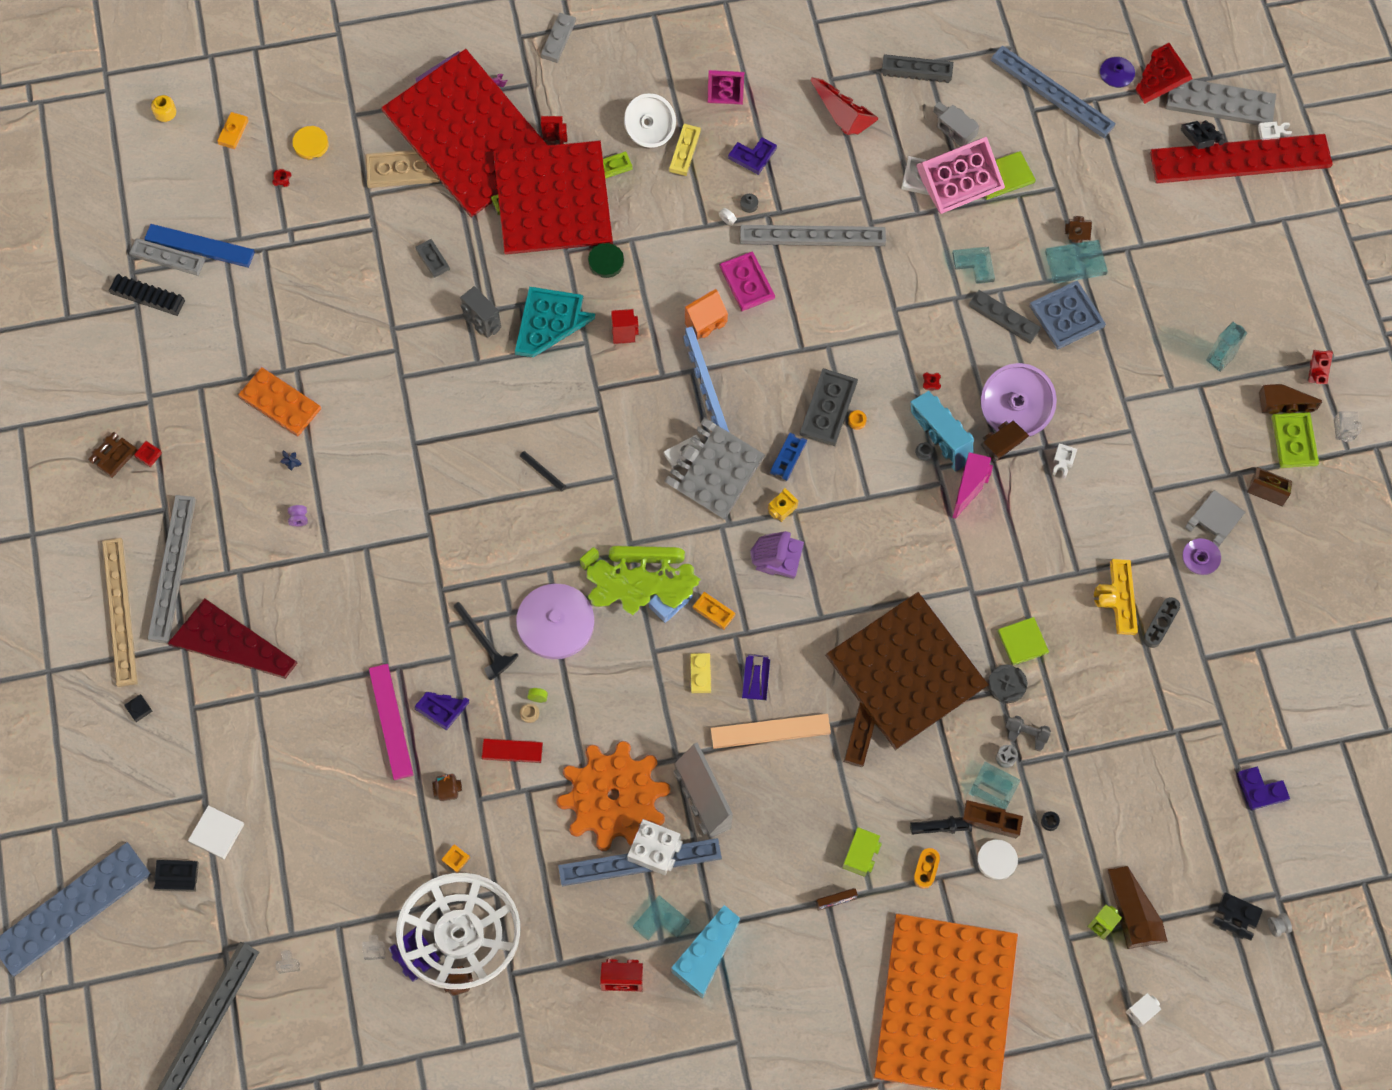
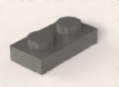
[415,239,450,278]

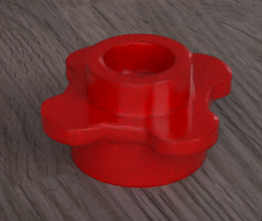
[272,169,292,187]
[923,372,941,391]

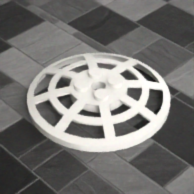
[396,873,520,989]

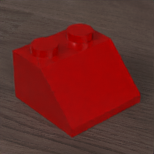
[600,959,643,992]

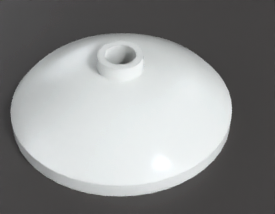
[624,93,676,148]

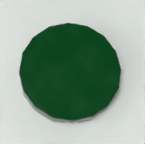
[588,243,624,278]

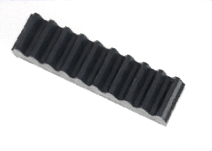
[109,274,185,316]

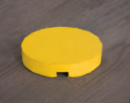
[292,126,329,160]

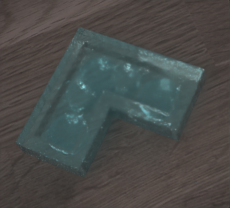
[952,246,995,284]
[633,895,690,941]

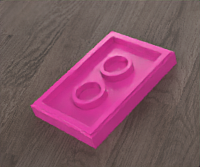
[719,251,775,311]

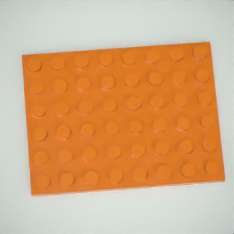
[874,914,1018,1090]

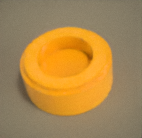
[848,410,867,430]

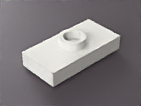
[664,434,702,469]

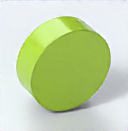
[527,688,548,703]

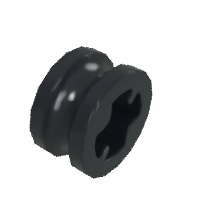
[1041,811,1060,831]

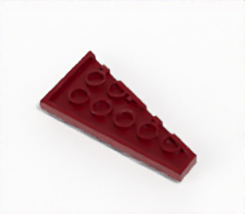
[168,598,298,679]

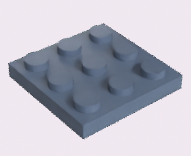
[1029,280,1106,350]

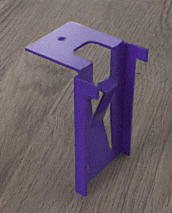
[742,654,770,701]

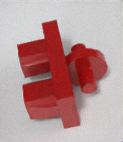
[1308,350,1333,384]

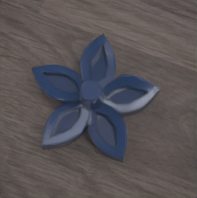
[280,450,302,471]

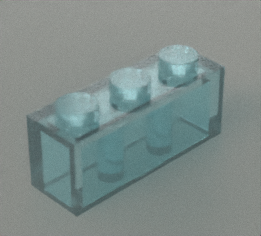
[1206,321,1247,372]

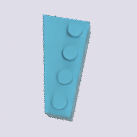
[910,391,974,472]
[671,905,740,999]

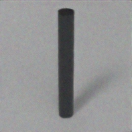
[520,451,566,492]

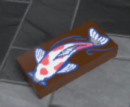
[816,888,858,911]

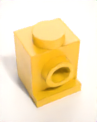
[768,488,798,522]

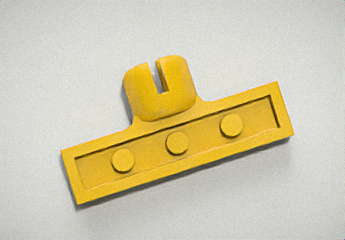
[1094,559,1138,635]

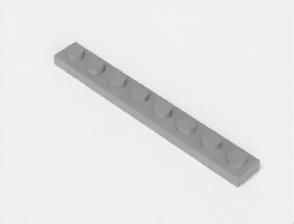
[740,225,886,246]
[148,495,196,643]

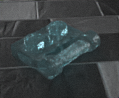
[969,762,1021,809]

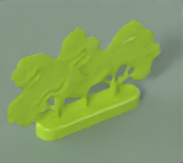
[587,546,701,615]

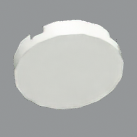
[977,839,1018,880]

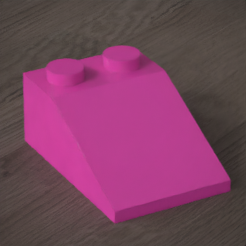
[708,70,745,105]
[952,452,993,519]

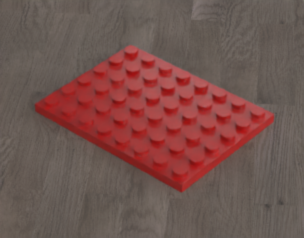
[381,49,548,218]

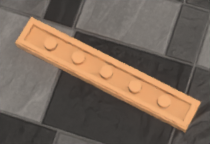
[711,714,831,749]

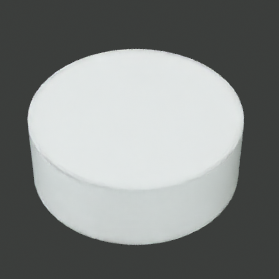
[719,208,737,225]

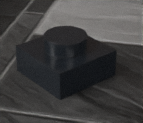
[124,694,153,722]

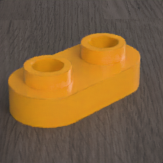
[914,848,940,889]

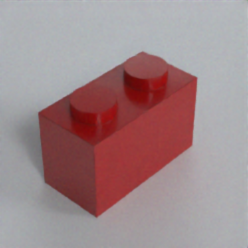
[611,309,639,344]

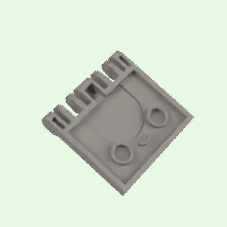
[664,417,765,519]

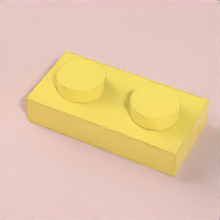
[690,653,711,693]

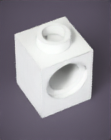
[1126,993,1162,1028]

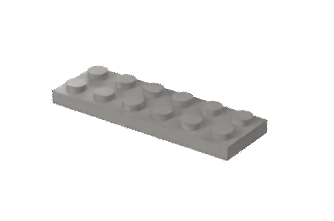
[1166,80,1276,125]

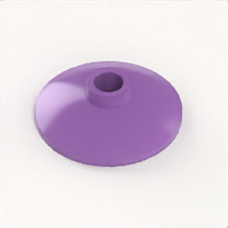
[1182,538,1221,575]

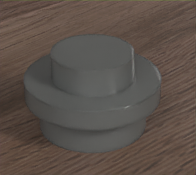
[915,442,934,461]

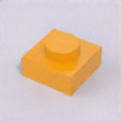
[441,844,470,873]

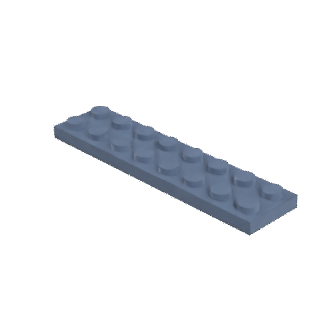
[0,842,152,977]

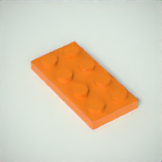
[238,367,321,436]

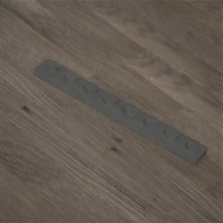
[157,941,259,1090]

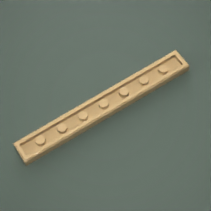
[102,538,138,687]

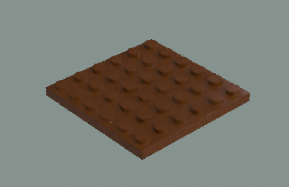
[825,592,989,751]

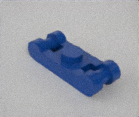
[770,432,807,481]

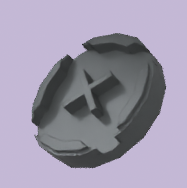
[988,664,1028,704]

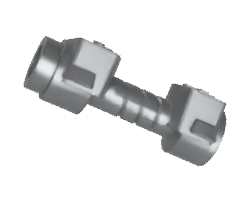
[1005,716,1051,751]

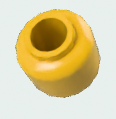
[151,95,177,122]

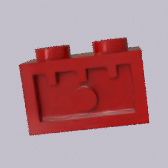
[541,116,568,144]

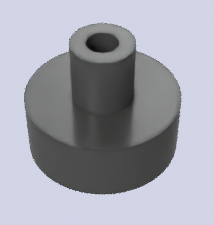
[740,193,758,213]

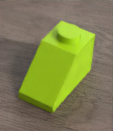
[1087,905,1122,940]

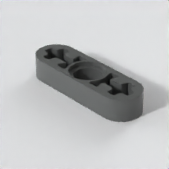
[1143,597,1180,648]

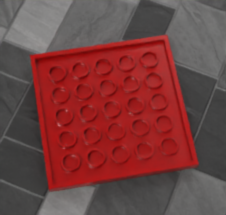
[493,140,613,255]

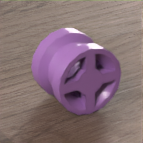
[288,505,308,527]

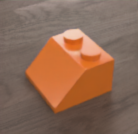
[685,289,728,340]

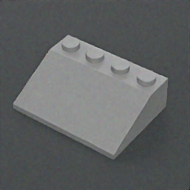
[673,742,733,839]

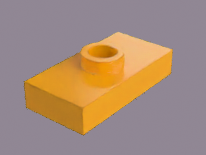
[217,112,249,149]
[693,592,736,630]

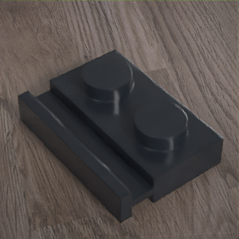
[153,860,199,892]

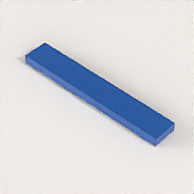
[145,224,255,268]

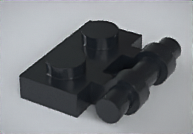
[1181,120,1225,149]
[1212,892,1263,941]

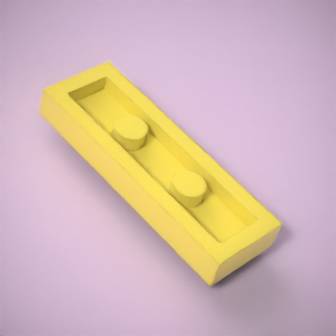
[669,124,701,176]

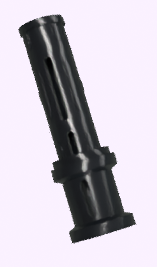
[910,816,972,835]

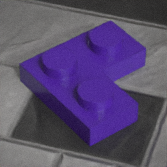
[728,137,777,175]
[1237,766,1290,811]

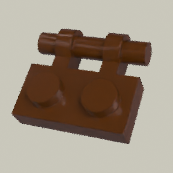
[88,432,138,478]

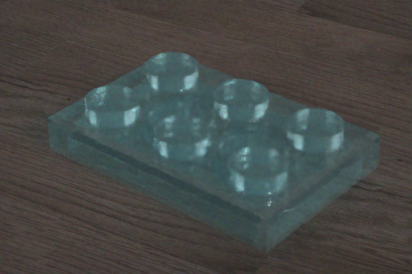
[1045,240,1108,284]

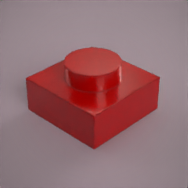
[134,441,162,468]

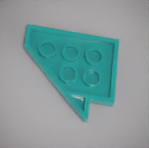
[515,286,596,358]

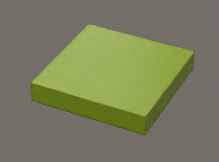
[997,617,1049,666]

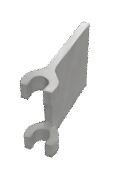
[1185,490,1245,547]

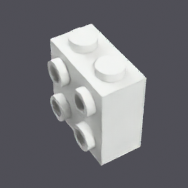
[627,819,683,875]

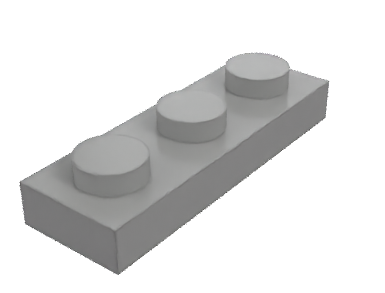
[541,13,576,63]

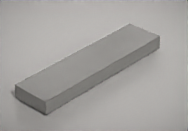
[129,238,205,276]

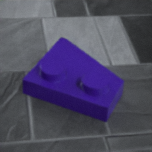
[415,692,469,731]

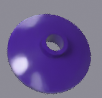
[1100,57,1135,88]

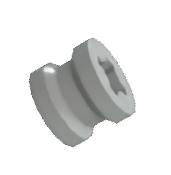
[996,745,1018,768]
[1268,913,1292,937]

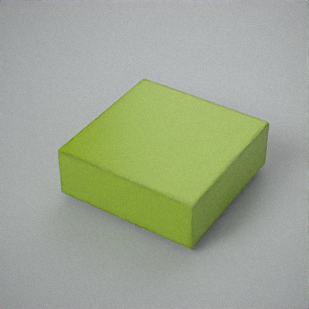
[580,547,599,570]

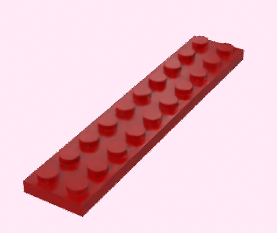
[1150,134,1333,184]

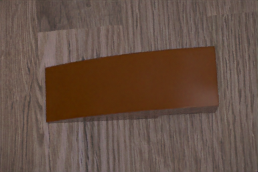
[962,800,1023,839]

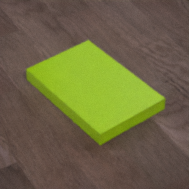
[984,151,1036,200]
[1272,412,1319,468]

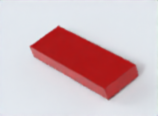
[482,739,543,763]

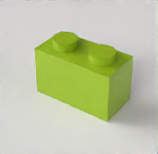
[842,827,882,877]

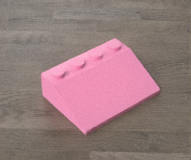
[916,137,1005,214]

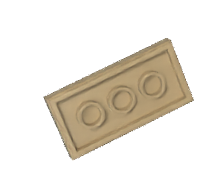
[366,150,440,188]

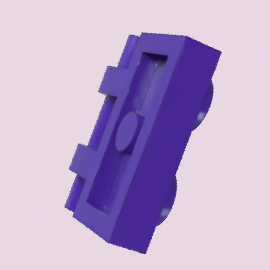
[388,927,441,982]

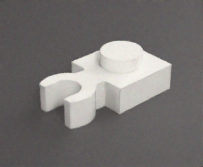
[1258,121,1292,140]
[1052,443,1077,478]

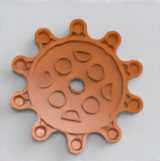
[557,741,671,851]

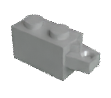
[933,102,979,146]

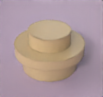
[520,703,540,723]

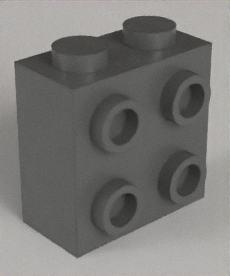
[460,286,501,338]

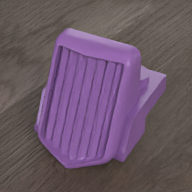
[750,531,804,579]

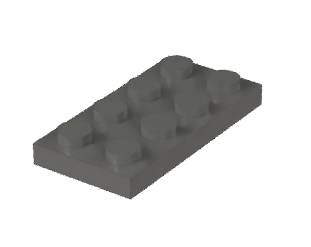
[800,368,858,446]

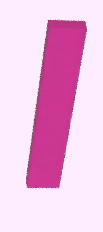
[369,664,414,781]

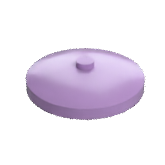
[981,363,1057,437]
[516,584,594,659]

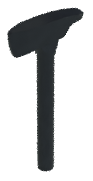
[453,602,519,680]

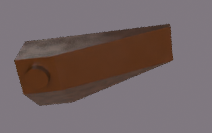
[1108,866,1168,949]

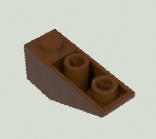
[1259,384,1322,414]

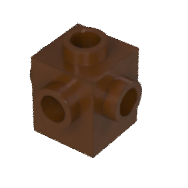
[1065,216,1092,243]

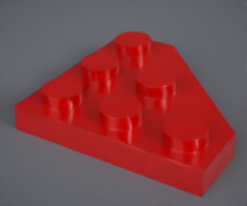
[1136,43,1192,104]

